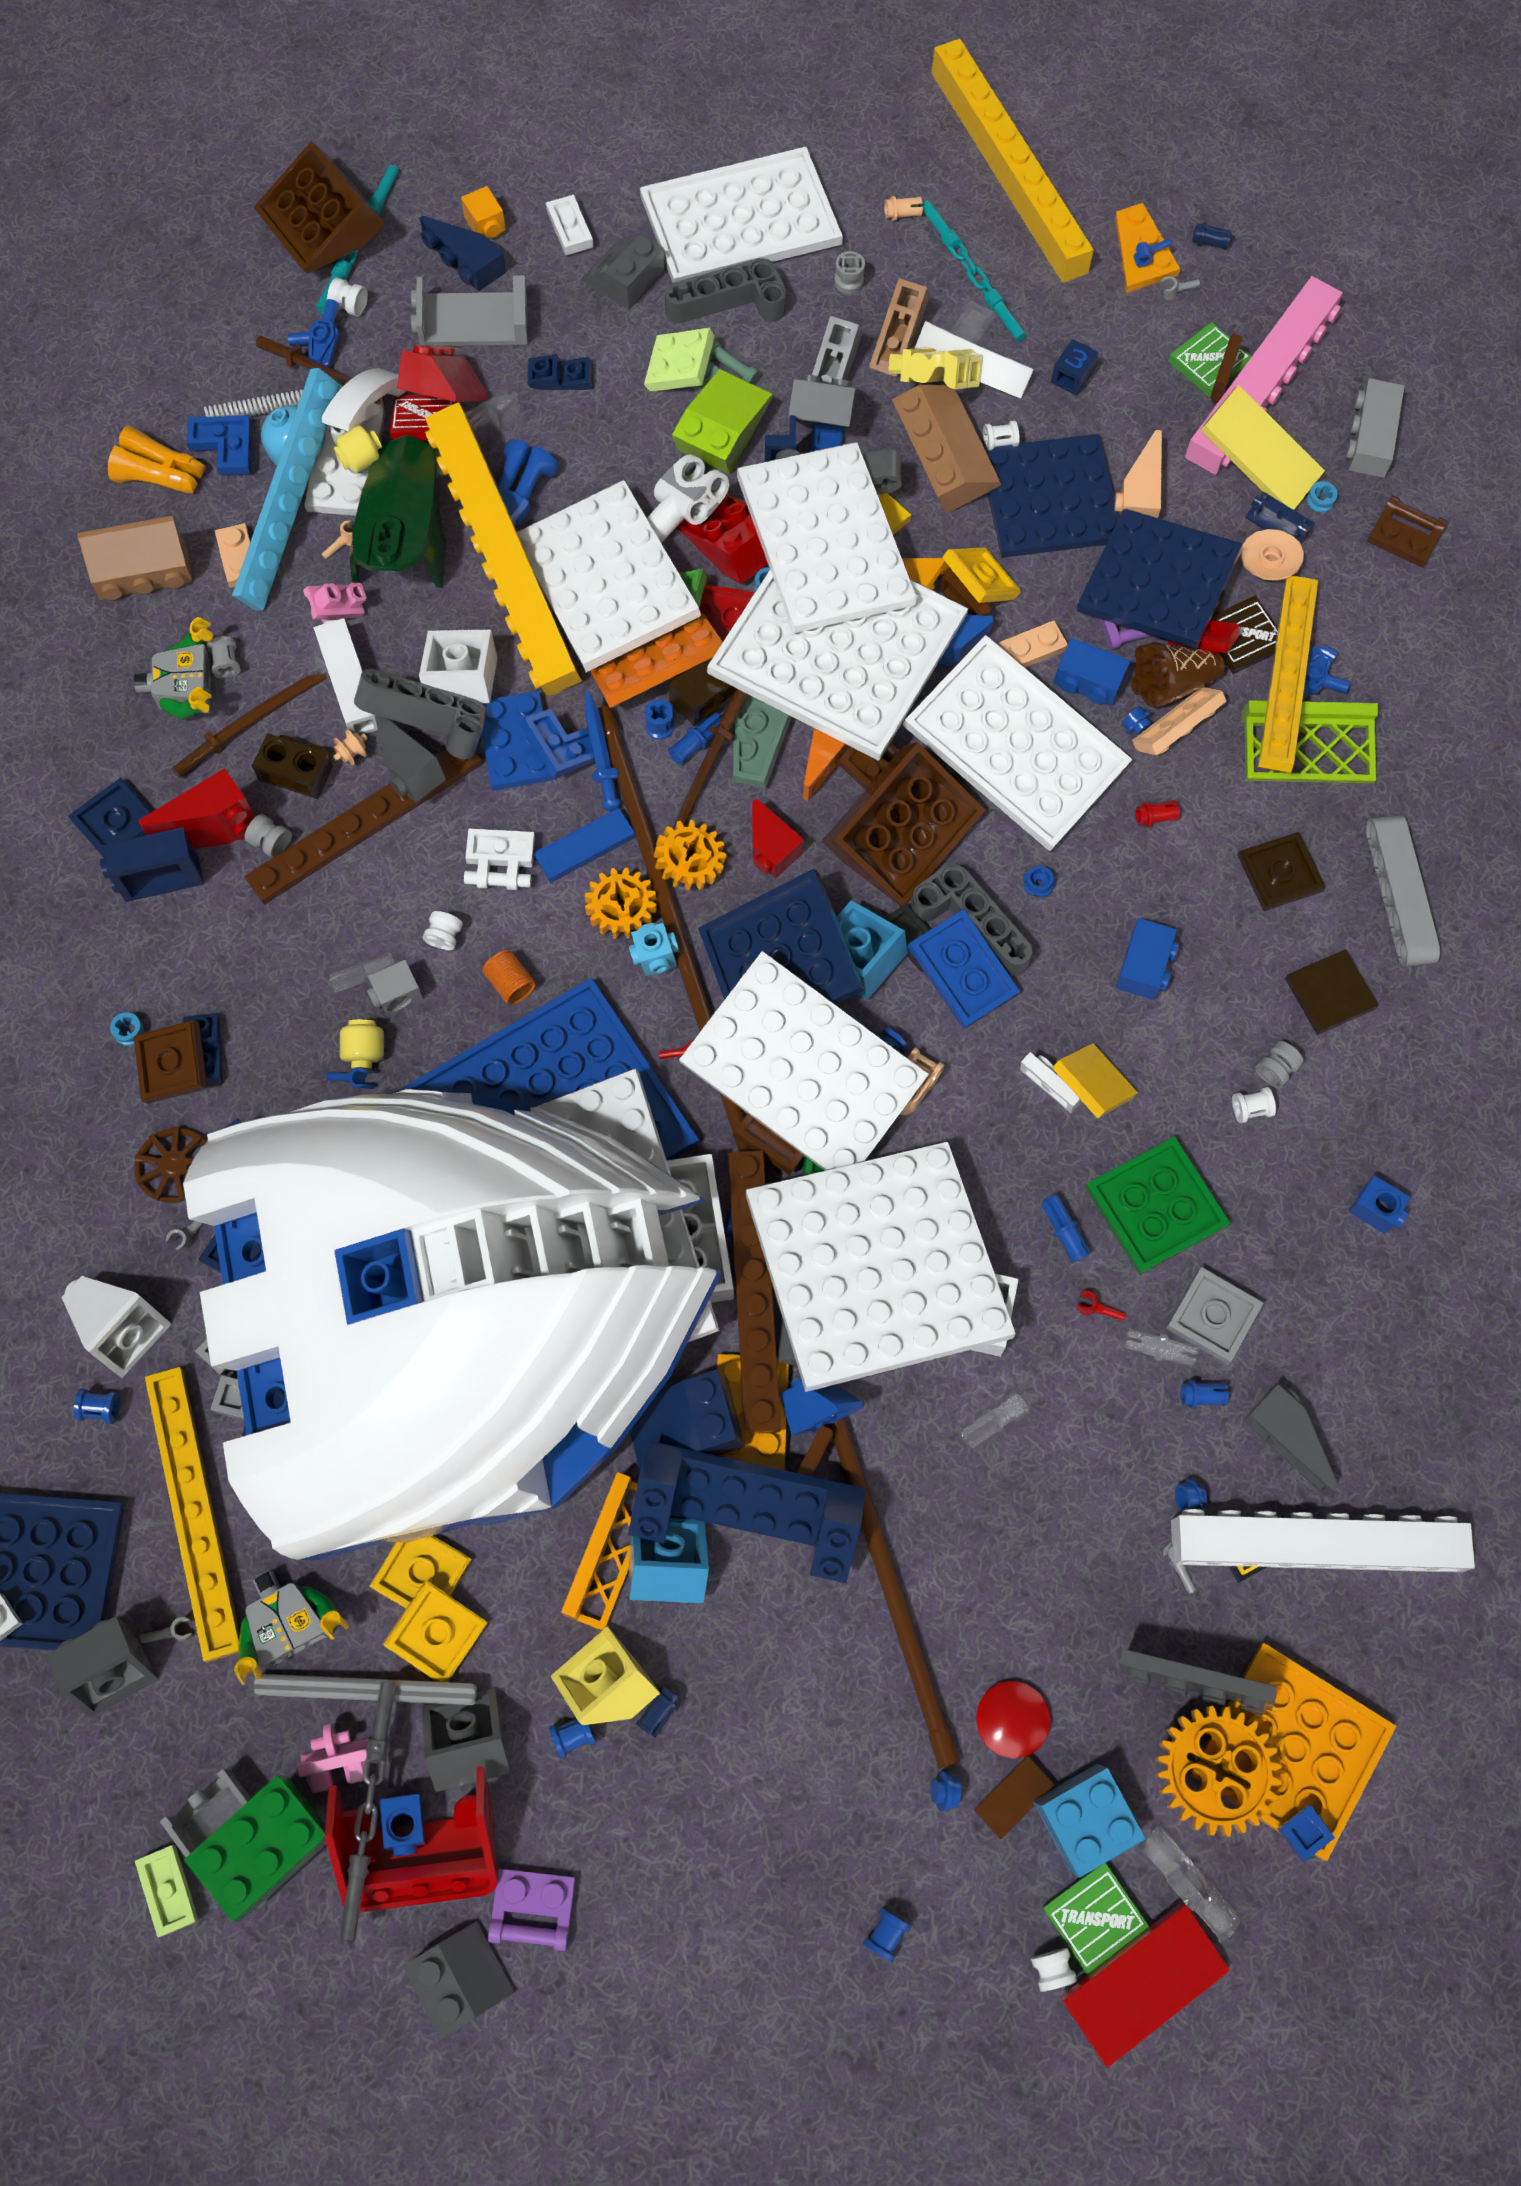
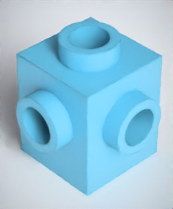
[629,923,679,976]

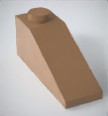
[869,278,930,377]

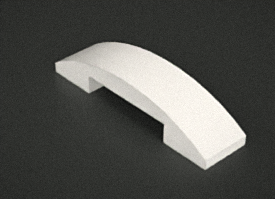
[915,321,1034,398]
[322,368,406,432]

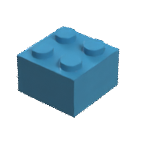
[1033,1764,1145,1878]

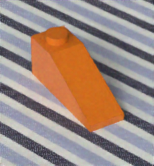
[803,728,849,802]

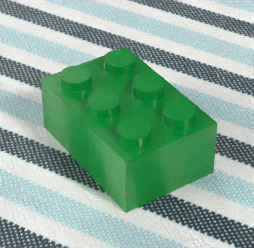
[184,1775,326,1922]

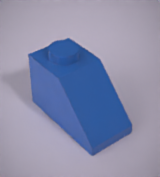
[937,615,993,666]
[779,1378,864,1436]

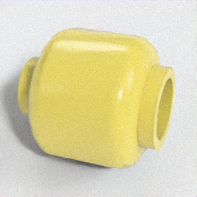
[333,425,382,473]
[339,1019,384,1069]

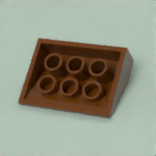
[253,141,386,274]
[821,742,985,906]

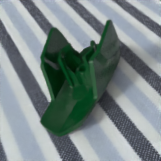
[349,435,446,588]

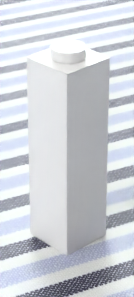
[313,618,378,735]

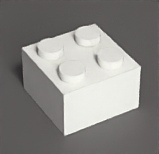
[419,630,497,703]

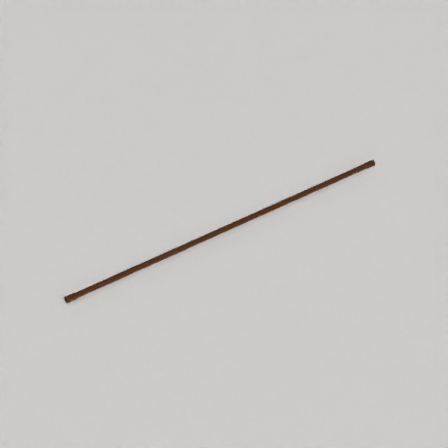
[598,706,960,1769]

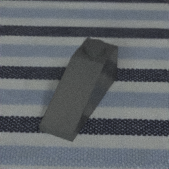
[375,715,446,803]
[1243,1384,1338,1496]

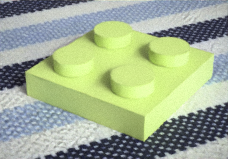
[644,328,715,391]

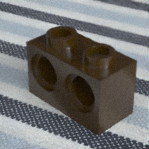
[252,733,333,799]

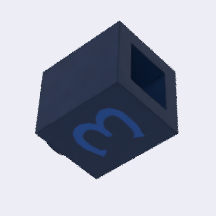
[1051,339,1099,396]

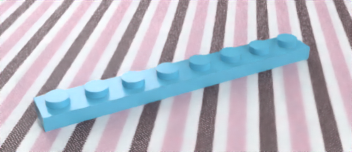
[232,368,341,611]

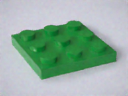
[1085,1136,1231,1276]

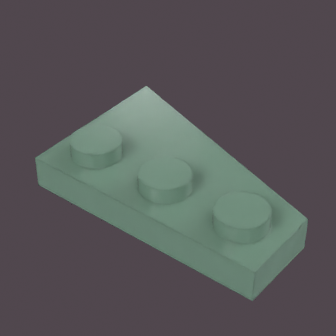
[733,694,792,789]

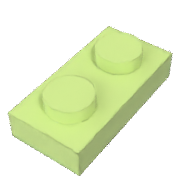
[135,1845,199,1938]

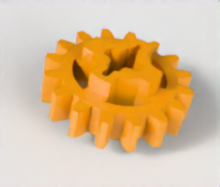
[653,820,726,891]
[585,867,657,939]

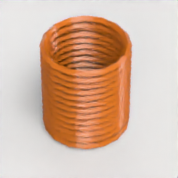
[482,950,536,1005]

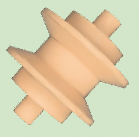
[332,729,367,765]

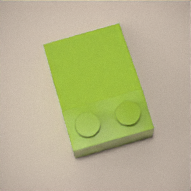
[672,369,773,475]

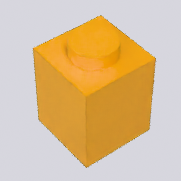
[461,186,506,238]

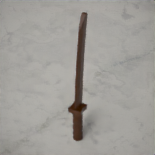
[256,336,381,405]
[172,674,326,778]
[673,689,748,830]

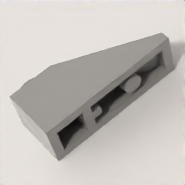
[812,316,863,384]

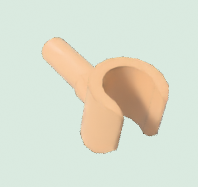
[321,520,353,560]

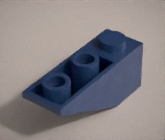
[419,216,506,292]

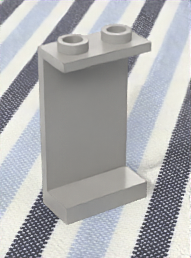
[411,275,528,346]

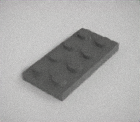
[1119,1649,1277,1715]

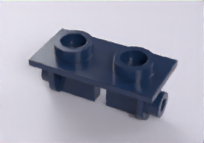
[1245,491,1315,544]

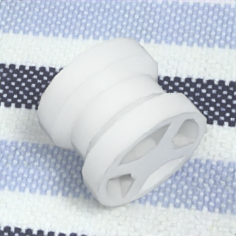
[422,911,463,950]
[1031,1948,1078,1992]

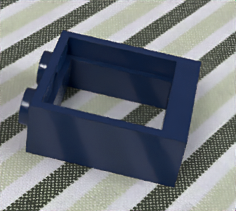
[100,827,204,902]

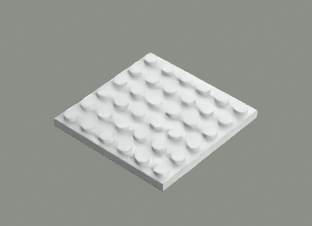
[707,570,968,761]
[746,1142,1016,1392]

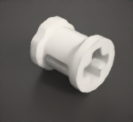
[983,420,1019,450]
[1232,1087,1276,1123]

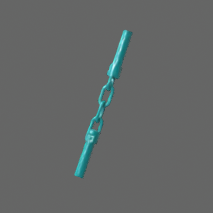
[315,165,399,314]
[921,200,1026,342]

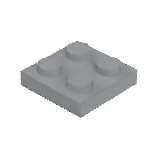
[1166,1267,1264,1365]

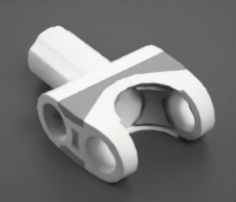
[647,454,729,543]

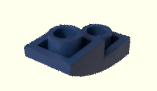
[528,354,593,390]
[183,1013,223,1085]

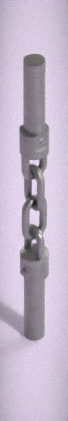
[339,1681,396,1941]

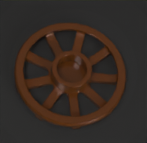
[134,1127,207,1203]

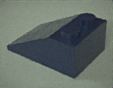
[630,1370,746,1471]

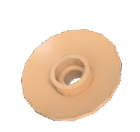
[1241,529,1304,581]

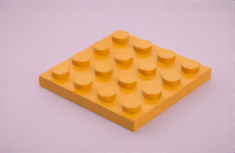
[1189,1643,1397,1861]

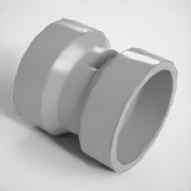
[834,251,865,294]
[245,814,292,858]
[1255,1041,1304,1089]

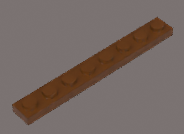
[244,748,482,905]
[728,1150,781,1434]

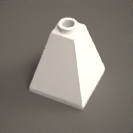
[61,1276,171,1378]

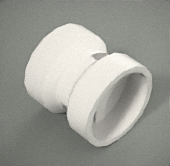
[327,277,368,317]

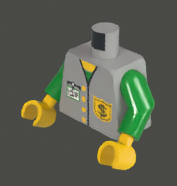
[134,617,213,720]
[234,1571,349,1685]

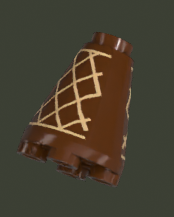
[1131,642,1225,708]

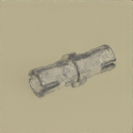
[1123,1327,1198,1368]

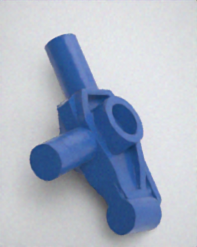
[288,299,340,370]
[1302,644,1350,702]

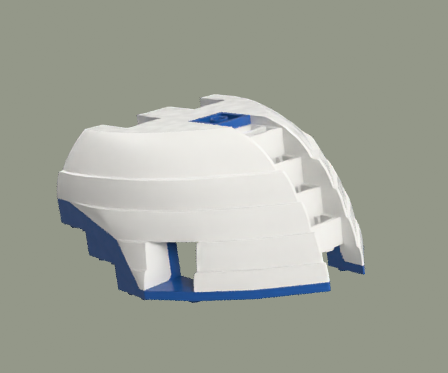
[183,1089,721,1560]

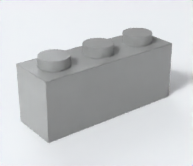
[1345,378,1405,477]

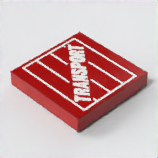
[390,395,456,441]

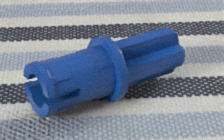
[668,713,722,765]
[1042,1194,1092,1263]

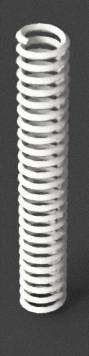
[204,389,303,417]

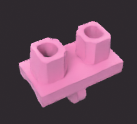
[303,583,366,622]
[297,1723,369,1793]

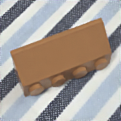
[892,385,1001,513]

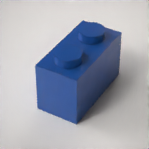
[1053,638,1131,706]
[1116,918,1179,1000]

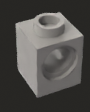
[367,960,423,1016]

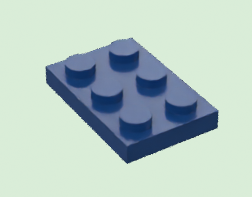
[482,691,556,791]
[907,909,1020,1029]

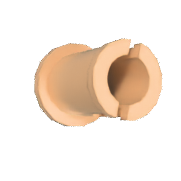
[884,196,923,221]

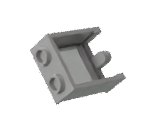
[160,1769,251,1857]

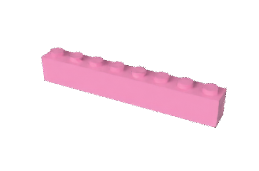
[1185,276,1343,475]

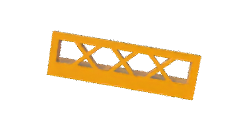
[561,1472,638,1631]

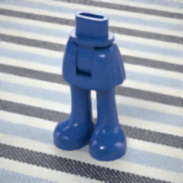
[497,440,559,528]

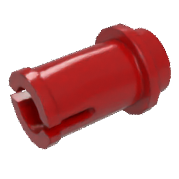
[1135,800,1180,828]

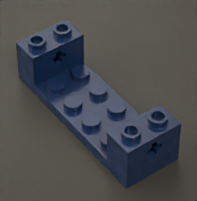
[628,1441,866,1583]

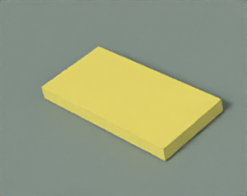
[1200,385,1325,510]

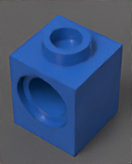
[1349,1175,1411,1234]
[380,1794,426,1857]

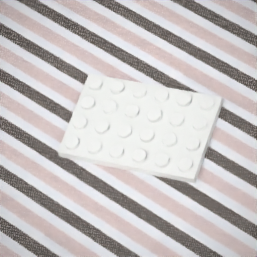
[640,147,843,283]
[737,442,917,634]
[517,480,701,672]
[903,635,1132,851]
[679,951,929,1171]

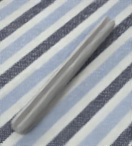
[254,1674,477,1705]

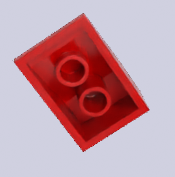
[138,768,255,849]

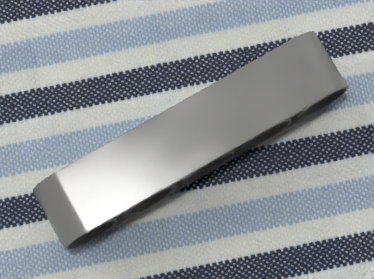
[1366,815,1440,967]

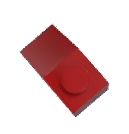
[752,798,804,878]

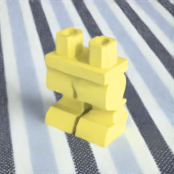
[888,347,982,389]

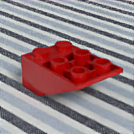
[677,494,768,584]

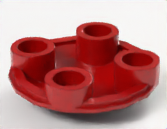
[976,1681,1051,1759]

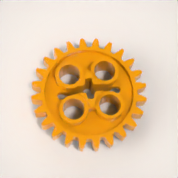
[1155,1706,1282,1836]

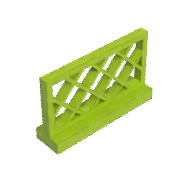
[1242,700,1378,783]

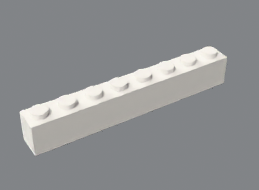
[1171,1509,1475,1572]

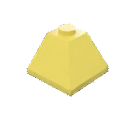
[550,1626,660,1725]

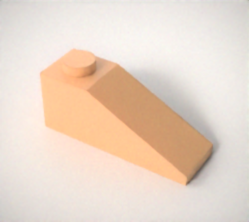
[1114,430,1162,518]

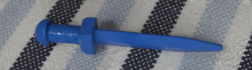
[585,690,621,812]

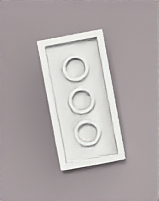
[305,397,386,516]

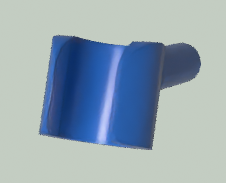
[1133,238,1172,267]
[326,1067,376,1090]

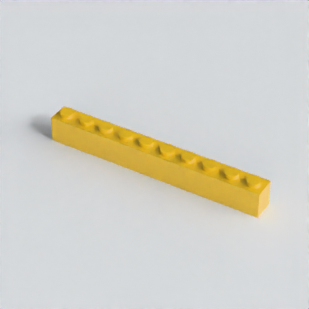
[932,38,1094,283]
[425,402,582,696]

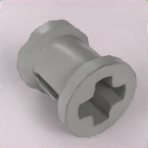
[207,636,241,679]

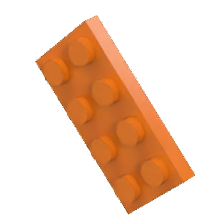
[590,613,722,708]

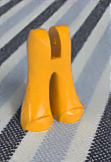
[108,425,206,494]

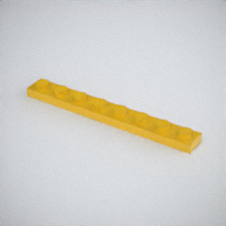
[1258,576,1318,773]
[145,1367,240,1662]

